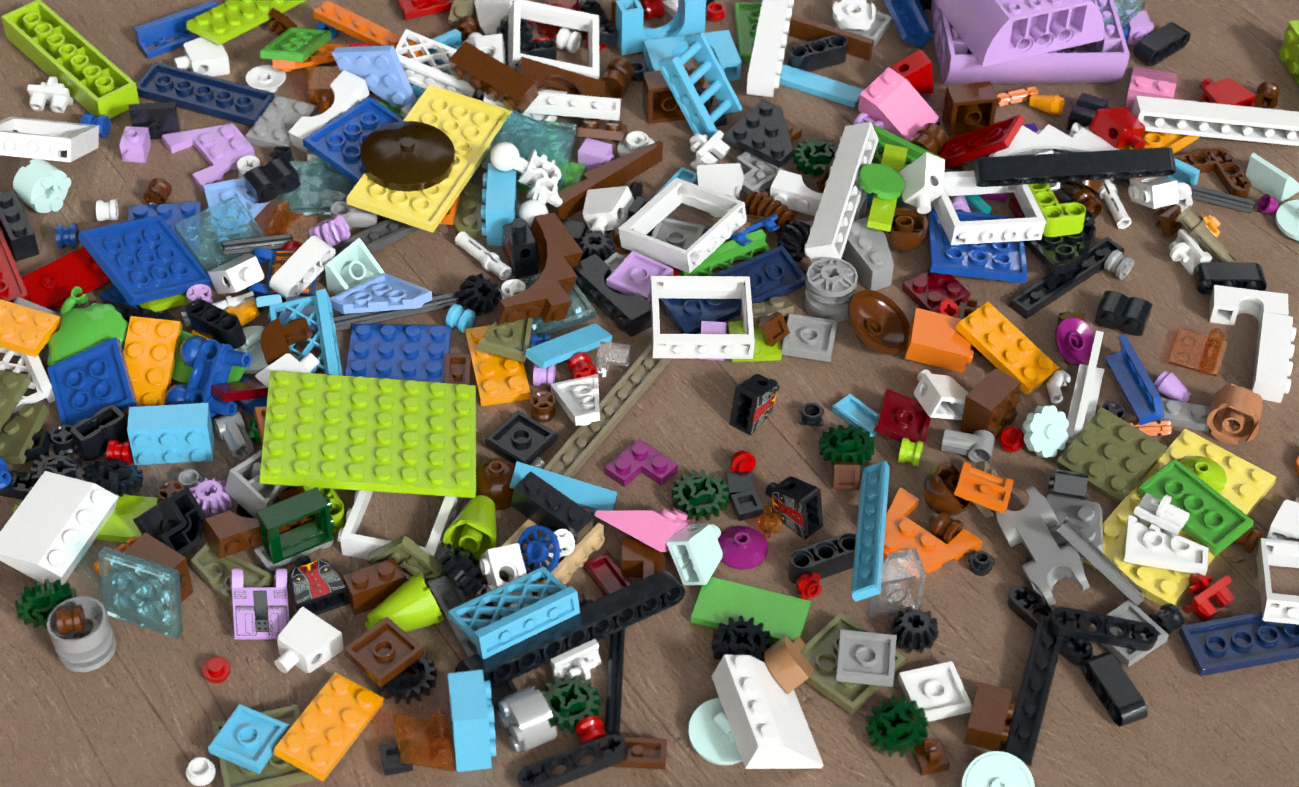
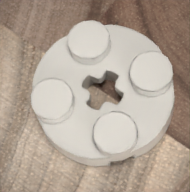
[832,0,876,30]

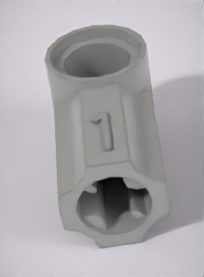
[330,201,378,230]
[213,411,254,460]
[941,429,995,463]

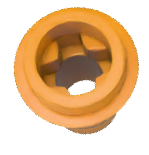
[1029,94,1064,116]

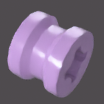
[187,284,213,304]
[533,363,556,387]

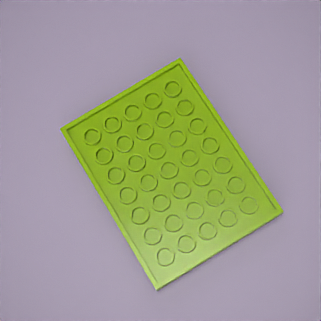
[259,370,476,498]

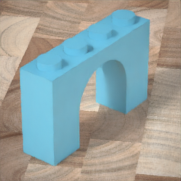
[616,0,706,55]
[643,30,742,81]

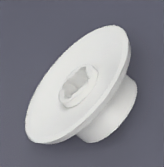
[246,65,286,93]
[617,131,655,157]

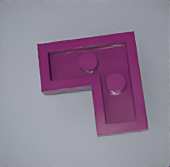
[605,439,678,487]

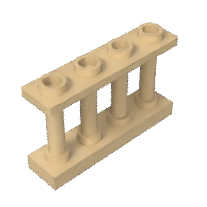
[499,519,605,597]

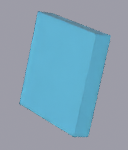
[208,704,290,774]

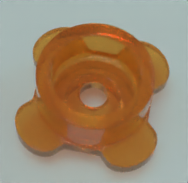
[758,507,781,539]

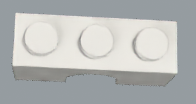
[1209,285,1289,325]

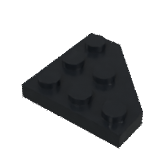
[724,99,793,168]
[1024,225,1096,274]

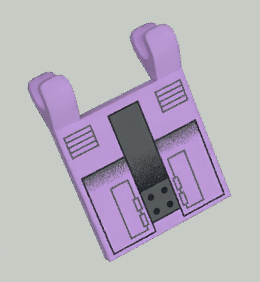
[230,569,290,640]

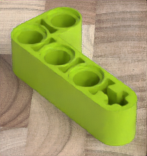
[1028,183,1086,237]

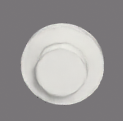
[186,757,216,786]

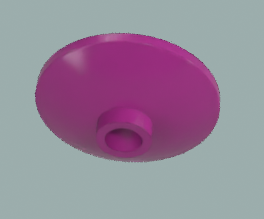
[1055,317,1095,366]
[717,526,768,569]

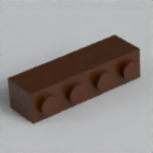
[448,41,539,114]

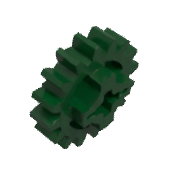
[793,138,839,178]
[819,424,875,466]
[672,470,729,521]
[15,579,77,628]
[541,674,601,733]
[865,696,929,757]

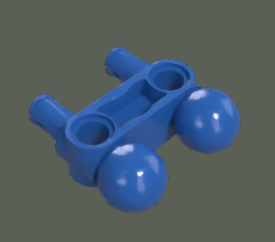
[165,336,252,418]

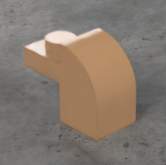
[764,635,814,694]

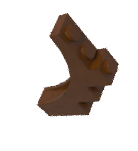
[493,213,583,325]

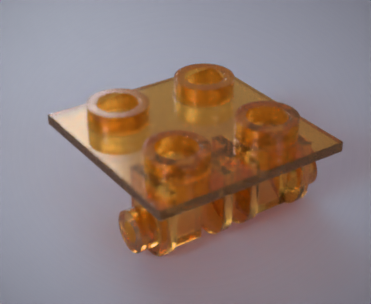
[260,201,319,245]
[1168,328,1228,377]
[393,710,454,771]

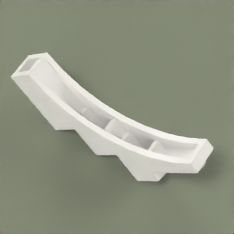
[988,124,1121,182]

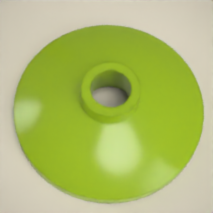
[1179,456,1227,493]

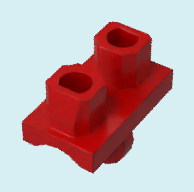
[1182,573,1235,622]

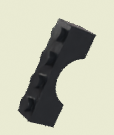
[573,254,651,338]

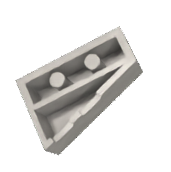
[842,216,894,291]
[225,450,289,518]

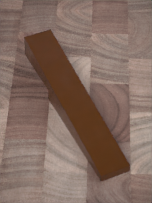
[548,140,663,222]

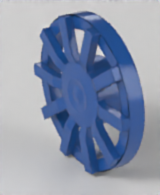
[517,525,562,574]

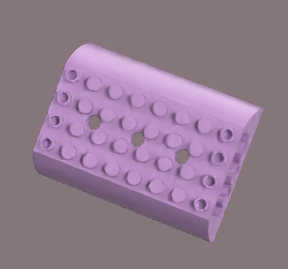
[931,0,1130,85]
[934,0,1104,67]

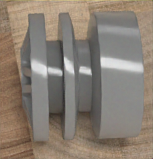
[804,258,858,322]
[47,597,117,672]

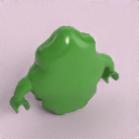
[47,287,129,367]

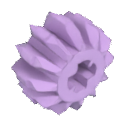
[309,215,351,247]
[189,477,233,521]

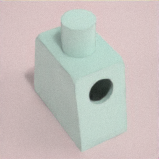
[666,523,723,585]

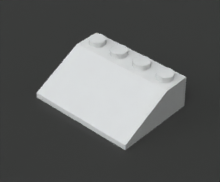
[0,471,118,585]
[711,655,824,769]

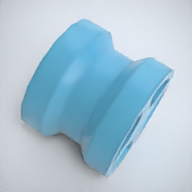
[446,304,475,333]

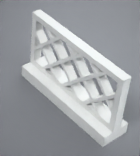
[395,29,476,98]
[1065,331,1104,443]
[0,347,55,413]

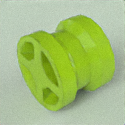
[898,437,924,467]

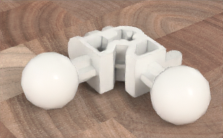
[490,142,563,228]

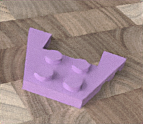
[162,123,255,192]

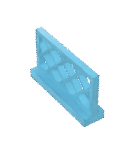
[269,289,343,376]
[448,566,580,659]

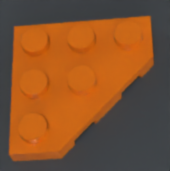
[272,43,349,72]

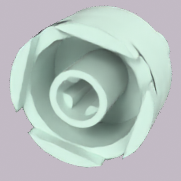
[13,159,71,213]

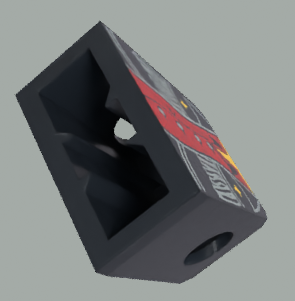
[502,218,538,279]
[729,374,779,436]
[765,476,823,540]
[289,555,349,615]

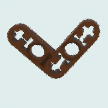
[1174,148,1251,198]

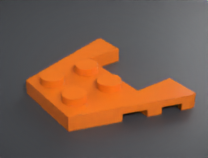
[883,487,983,580]

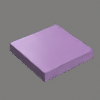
[606,250,673,302]

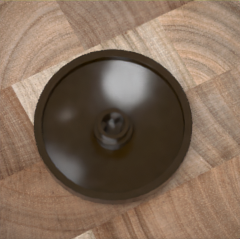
[360,121,455,192]

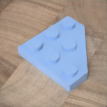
[332,45,417,106]
[203,178,272,238]
[330,273,433,314]

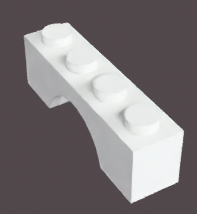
[288,70,370,153]
[770,170,868,221]

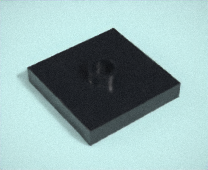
[129,101,181,140]
[485,410,558,465]

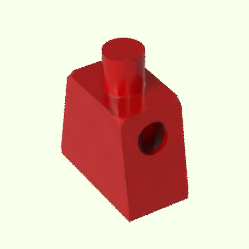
[890,50,934,94]
[1200,78,1256,107]
[1088,107,1146,149]

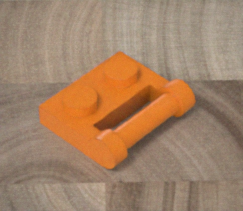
[954,461,1014,514]

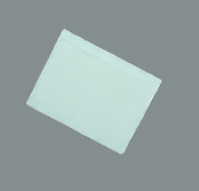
[1245,152,1299,204]
[325,238,385,295]

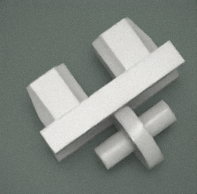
[27,76,74,113]
[690,130,730,169]
[1169,229,1212,275]
[1133,492,1190,537]
[550,639,601,681]

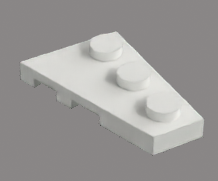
[551,374,600,426]
[1123,515,1209,575]

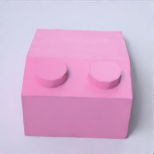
[1125,66,1177,111]
[858,67,939,141]
[594,508,695,552]

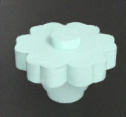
[1021,405,1069,458]

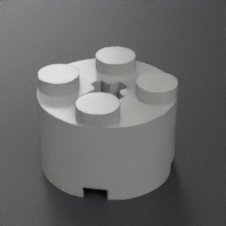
[497,685,557,753]

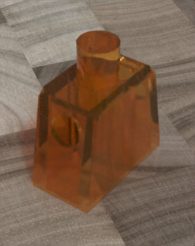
[305,66,341,112]

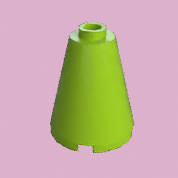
[443,495,497,561]
[364,572,445,632]

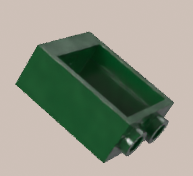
[257,487,335,565]

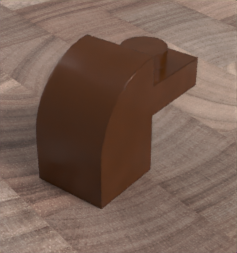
[260,317,313,365]
[621,539,665,579]

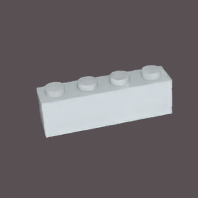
[1251,311,1296,403]

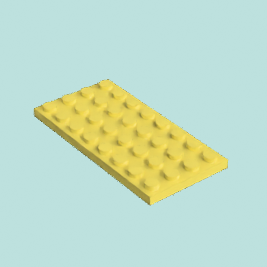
[347,85,513,233]
[1084,428,1276,606]

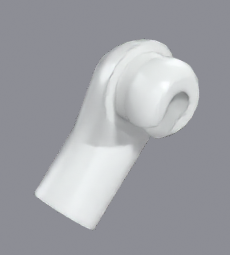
[1046,370,1071,404]

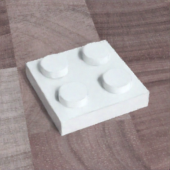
[898,661,972,722]

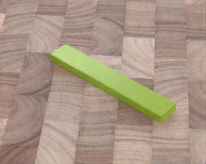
[867,144,908,232]

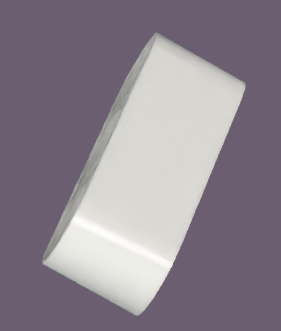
[269,236,336,300]

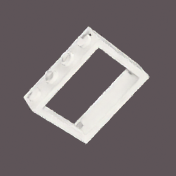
[507,0,599,79]
[0,117,99,162]
[932,171,1046,245]
[618,178,747,273]
[650,276,755,359]
[338,490,463,561]
[1256,538,1299,625]

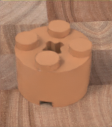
[1206,383,1263,445]

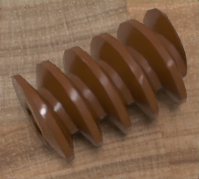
[745,191,796,236]

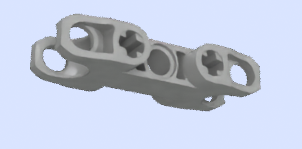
[996,485,1090,606]

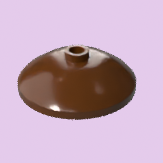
[847,290,910,355]

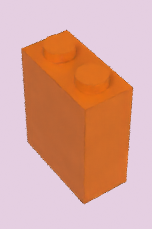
[905,308,974,373]

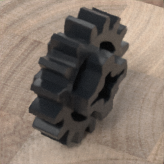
[30,451,88,487]
[84,458,144,497]
[437,543,488,595]
[711,615,772,662]
[378,652,437,704]

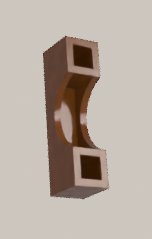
[515,57,605,97]
[204,487,315,559]

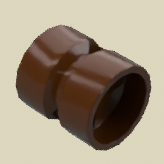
[599,58,635,99]
[909,123,947,154]

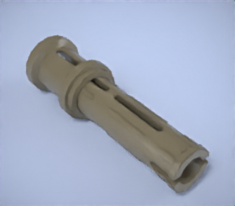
[1174,205,1237,263]

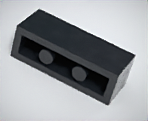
[0,190,40,262]
[511,471,595,546]

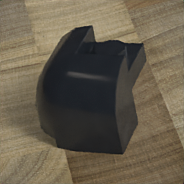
[133,487,205,555]

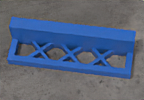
[134,0,218,59]
[884,0,935,49]
[1105,334,1165,426]

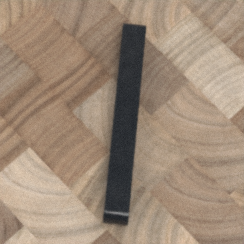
[973,147,1176,187]
[455,570,685,689]

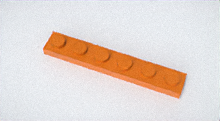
[313,0,428,59]

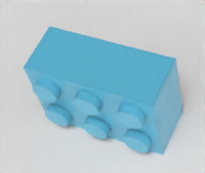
[481,163,518,246]
[127,403,215,465]
[448,670,496,772]

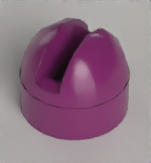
[1258,194,1279,214]

